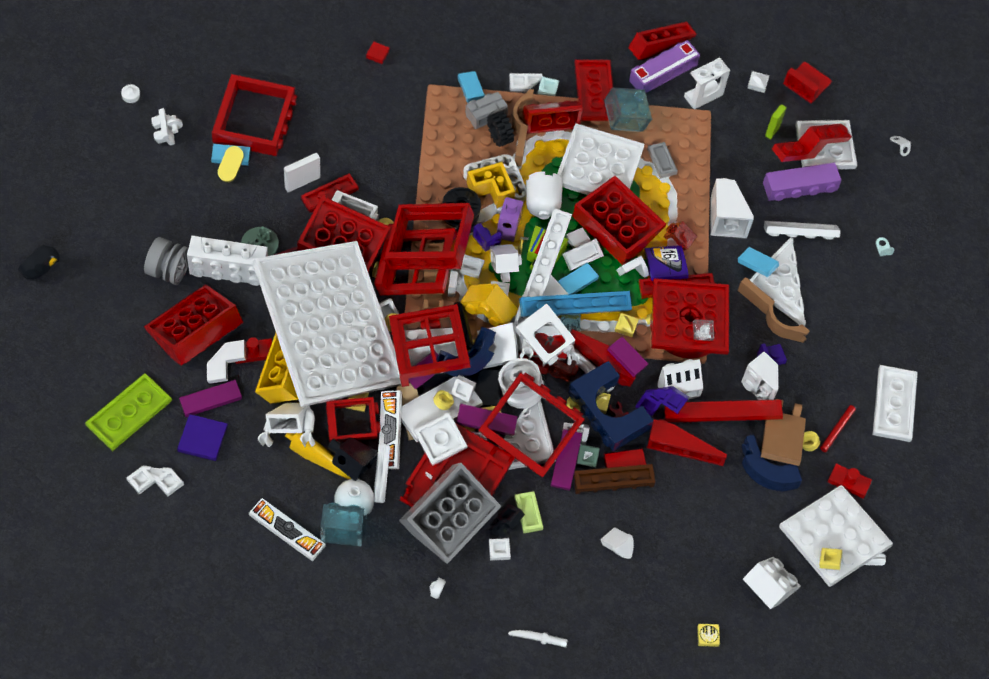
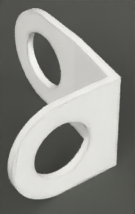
[890,136,911,156]

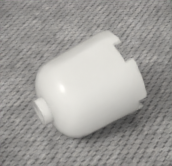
[526,172,563,219]

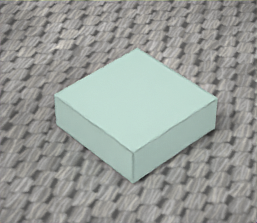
[538,77,559,96]

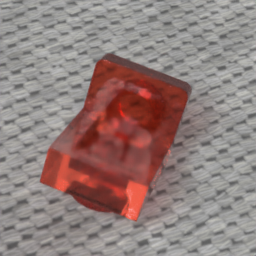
[664,221,697,250]
[548,360,579,381]

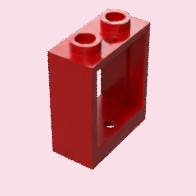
[326,397,381,443]

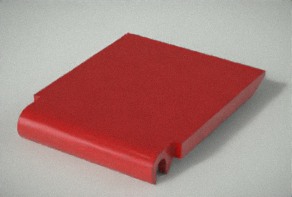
[400,423,515,507]

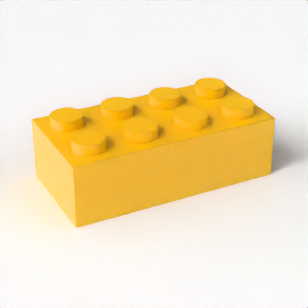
[255,333,298,404]

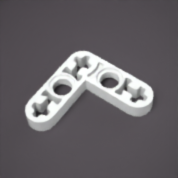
[463,154,526,201]

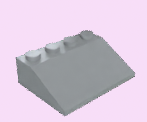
[399,463,501,564]

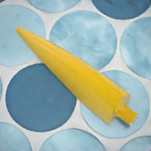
[285,432,360,480]

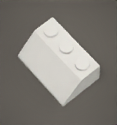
[404,328,458,373]

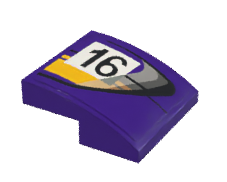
[644,245,689,281]

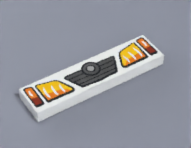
[379,390,402,470]
[249,498,325,561]

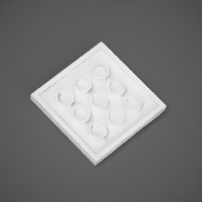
[557,123,645,195]
[779,485,893,587]

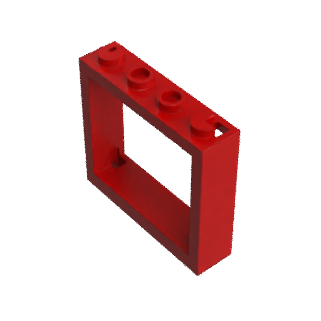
[212,74,297,156]
[384,203,474,270]
[478,372,585,477]

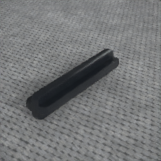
[454,302,473,350]

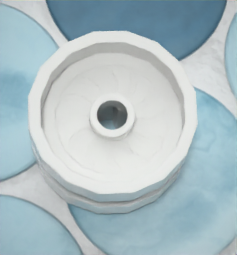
[498,358,544,409]

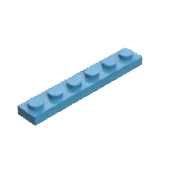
[519,291,632,318]

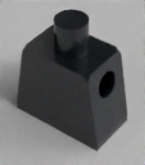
[328,438,378,481]

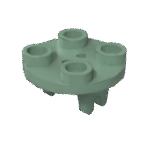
[241,226,279,256]

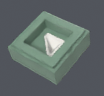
[576,444,600,467]

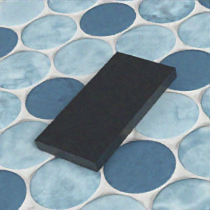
[423,370,502,408]

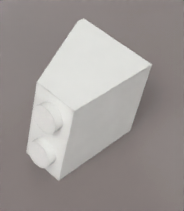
[710,178,754,238]

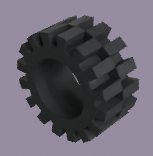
[487,111,514,147]

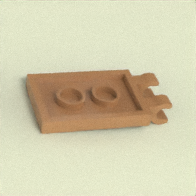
[761,399,806,466]

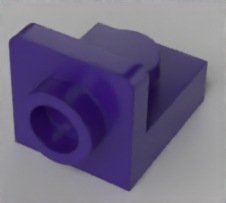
[473,223,502,252]
[757,343,787,365]

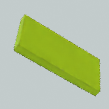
[85,373,172,451]

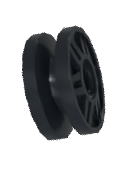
[442,187,481,228]

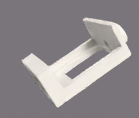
[684,58,730,109]
[515,304,576,367]

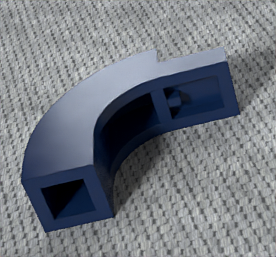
[436,327,496,377]
[742,435,802,491]

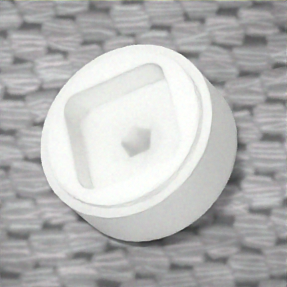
[121,85,140,103]
[430,578,446,599]

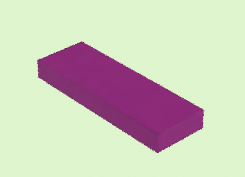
[179,380,242,417]
[456,404,518,436]
[551,429,582,491]

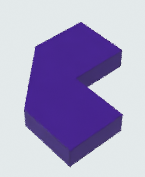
[635,386,689,417]

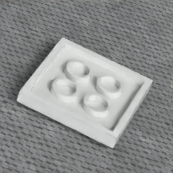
[795,120,857,169]

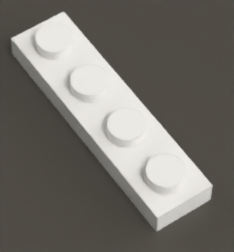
[764,221,840,239]

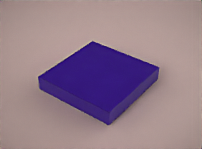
[177,414,228,461]

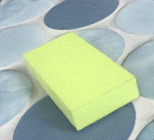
[514,491,543,534]

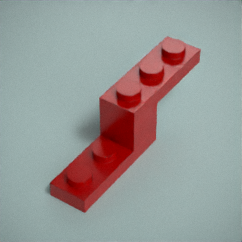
[771,124,852,162]

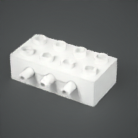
[187,236,268,286]

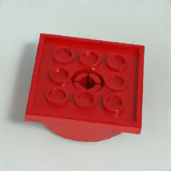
[650,278,729,359]

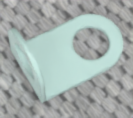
[876,237,894,256]

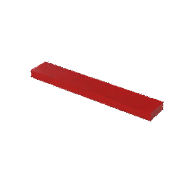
[664,400,783,422]

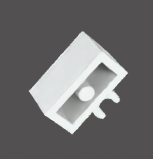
[490,244,522,282]

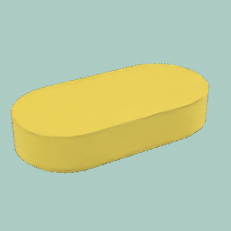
[218,146,244,182]

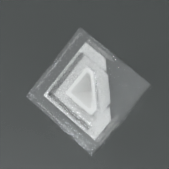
[693,319,714,341]

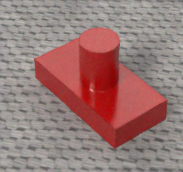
[236,337,272,364]
[828,463,872,499]

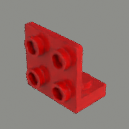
[783,62,832,104]

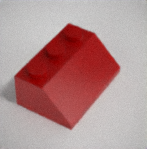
[522,101,583,134]

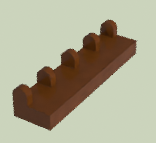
[574,464,655,494]

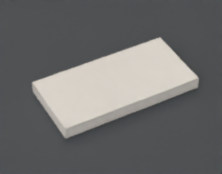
[872,365,918,442]
[401,376,483,442]

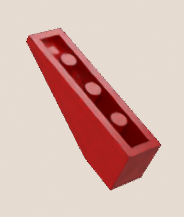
[628,22,697,60]
[570,329,636,387]
[647,419,727,466]

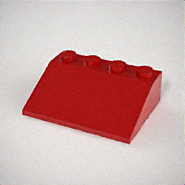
[572,176,666,265]
[297,196,390,274]
[144,284,243,366]

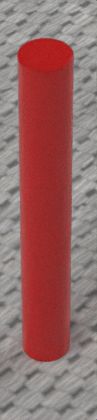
[820,405,856,452]

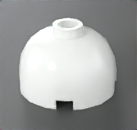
[334,479,374,520]

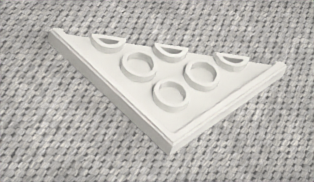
[750,237,806,326]
[498,400,556,470]

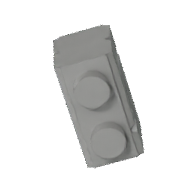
[465,92,508,129]

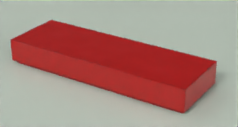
[301,173,359,213]

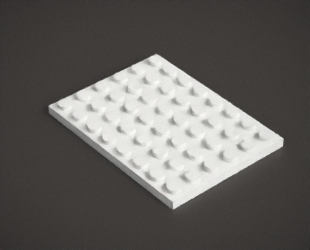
[252,241,401,407]

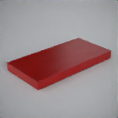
[574,60,616,121]

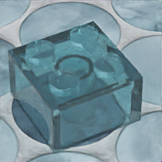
[604,87,652,132]
[321,503,364,546]

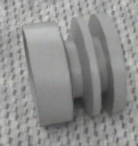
[144,237,189,285]

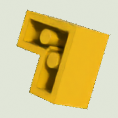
[466,162,516,208]
[460,284,518,327]

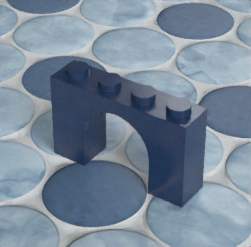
[568,361,654,451]

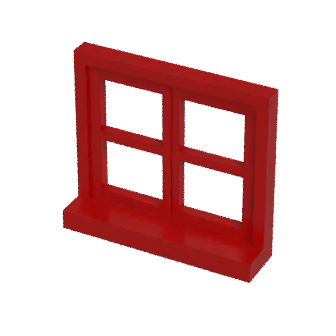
[374,224,458,296]
[389,304,471,387]

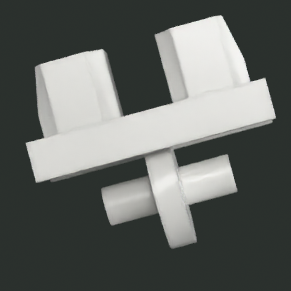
[151,108,183,146]

